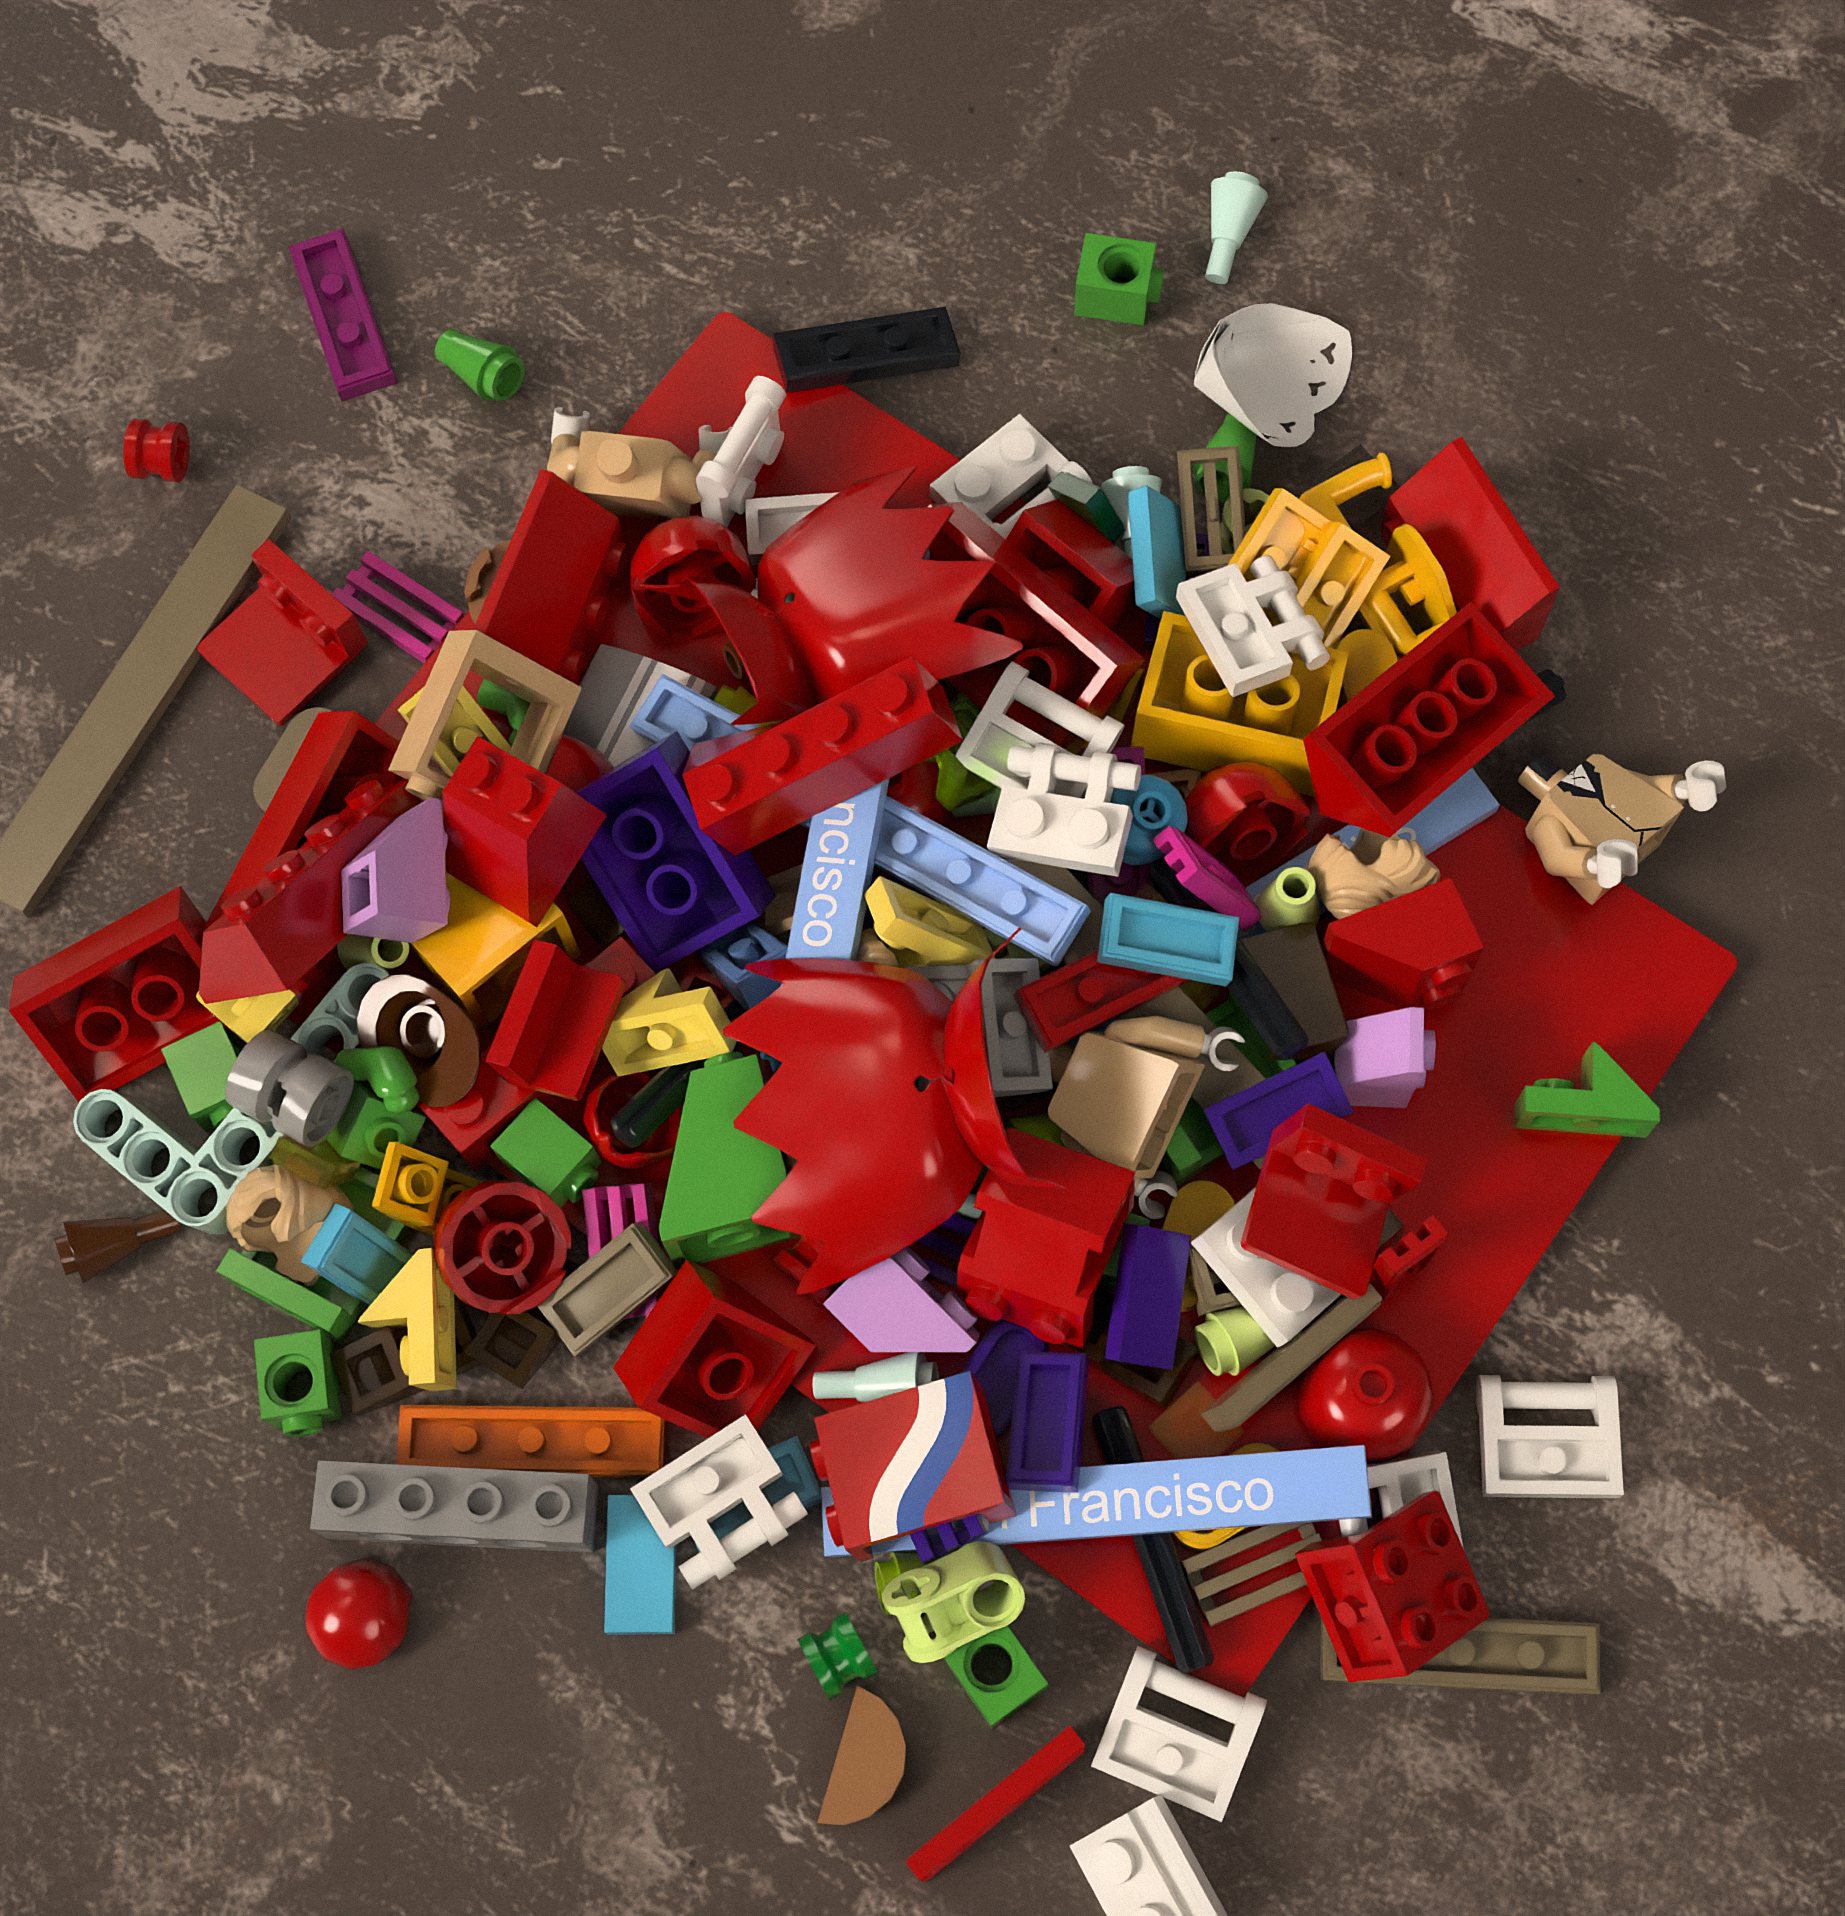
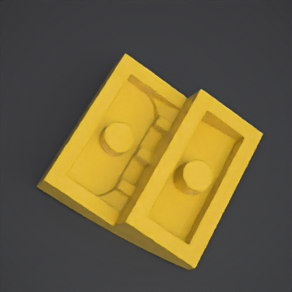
[1227,488,1391,649]

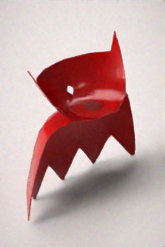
[640,465,1023,725]
[723,928,1067,1295]

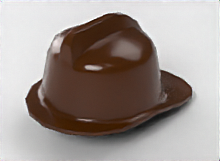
[357,974,481,1107]

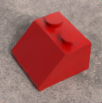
[1006,499,1135,630]
[442,736,607,927]
[1322,877,1484,1010]
[613,1259,816,1438]

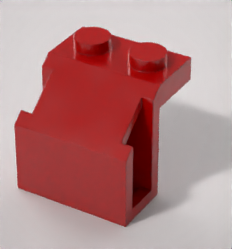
[957,1127,1136,1349]

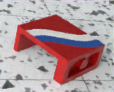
[810,1371,1017,1562]

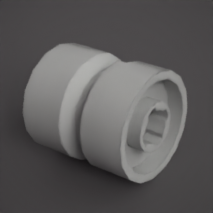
[225,1029,354,1147]

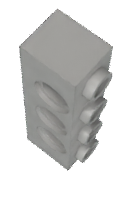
[310,1461,599,1553]

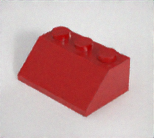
[1380,437,1560,651]
[473,469,630,685]
[8,886,228,1102]

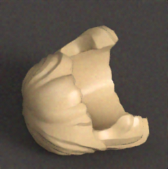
[1308,828,1440,919]
[226,1161,355,1287]

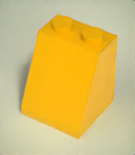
[408,852,581,1032]

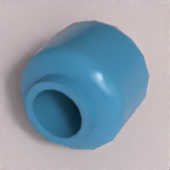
[1110,775,1188,865]

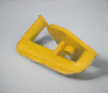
[1299,452,1457,656]

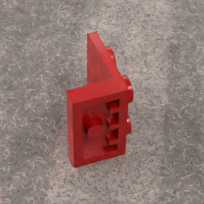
[197,538,369,726]
[1240,1103,1428,1300]
[1295,1490,1489,1682]

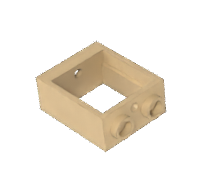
[388,630,582,802]

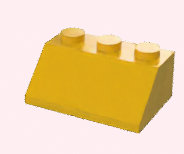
[1131,611,1349,797]

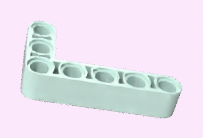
[73,963,391,1234]

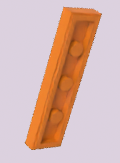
[396,1405,667,1478]

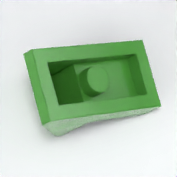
[1514,1041,1660,1138]

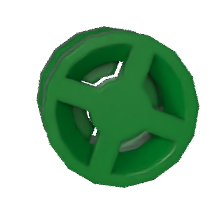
[797,1612,878,1701]

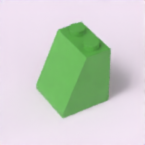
[659,1052,801,1270]

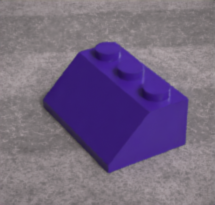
[575,731,776,973]

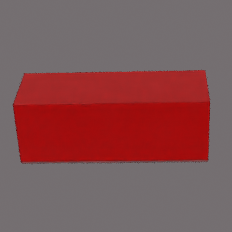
[1303,602,1555,838]

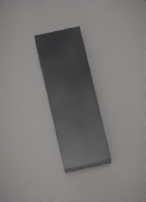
[773,307,961,393]

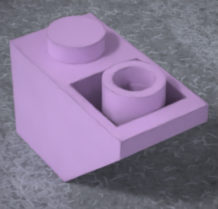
[341,797,451,943]
[1328,1007,1436,1108]
[823,1246,981,1352]

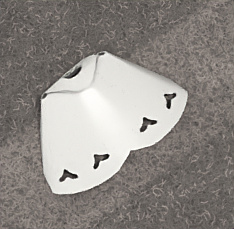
[1194,303,1352,447]

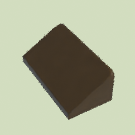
[1242,922,1349,1060]

